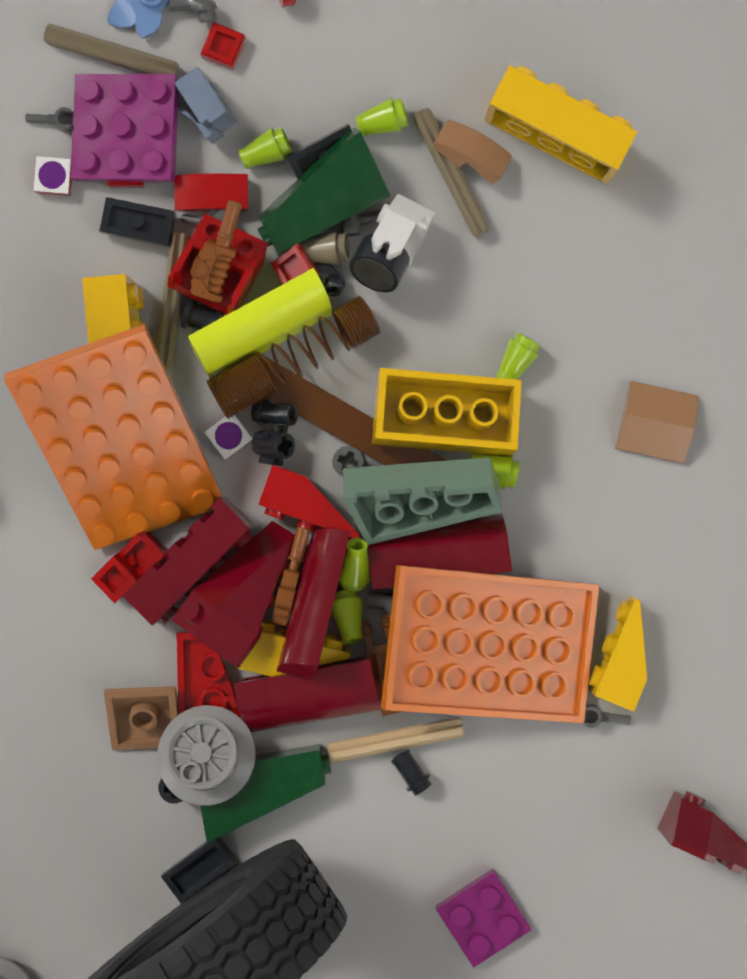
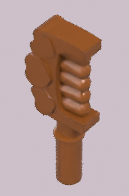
[190,201,242,303]
[272,526,311,626]

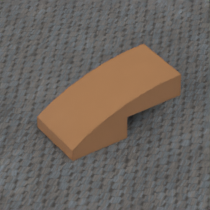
[432,120,512,184]

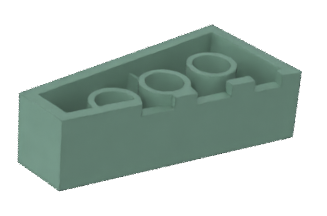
[343,457,503,545]

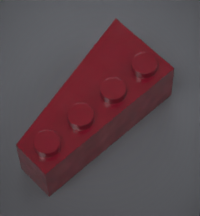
[123,497,255,626]

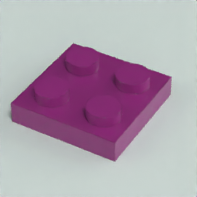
[435,869,532,968]

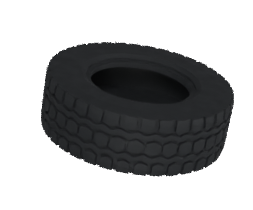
[88,839,347,979]

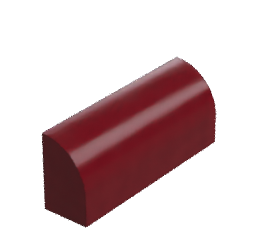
[367,515,512,590]
[276,528,350,680]
[233,654,384,733]

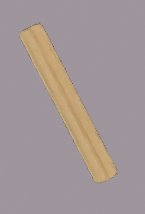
[327,717,464,763]

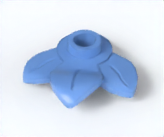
[107,0,169,39]

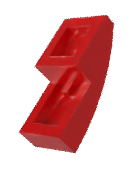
[173,173,249,213]
[91,531,167,604]

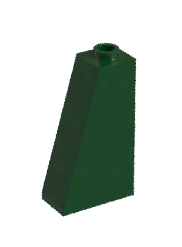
[257,128,391,254]
[200,744,331,842]

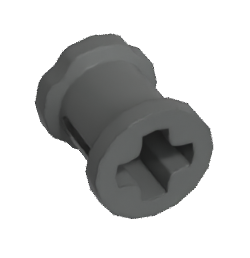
[332,446,364,476]

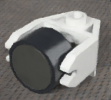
[349,194,436,293]

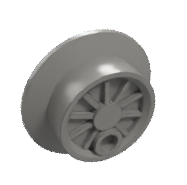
[157,705,256,806]

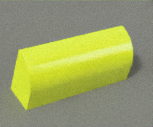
[188,268,332,379]

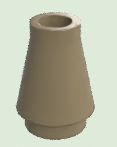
[298,231,350,266]

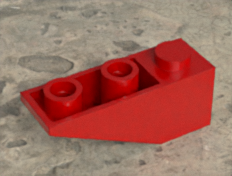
[258,465,360,541]

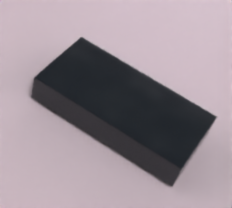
[161,837,238,904]

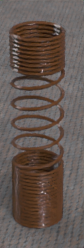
[206,295,380,419]

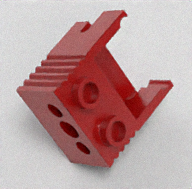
[167,213,268,315]

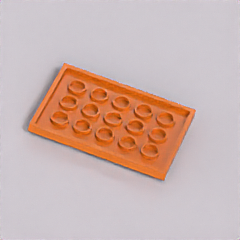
[4,324,224,550]
[381,565,599,723]

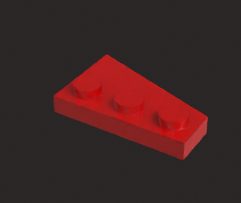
[176,632,241,718]

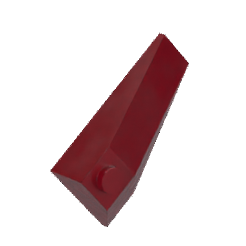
[171,521,295,668]
[657,791,747,874]

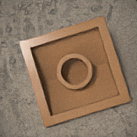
[615,381,699,464]
[104,686,178,750]

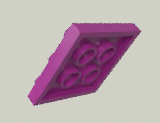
[70,74,180,183]

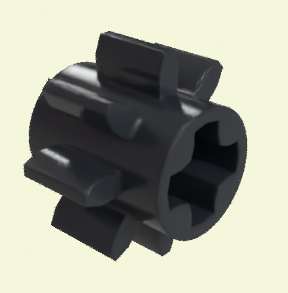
[252,423,295,466]

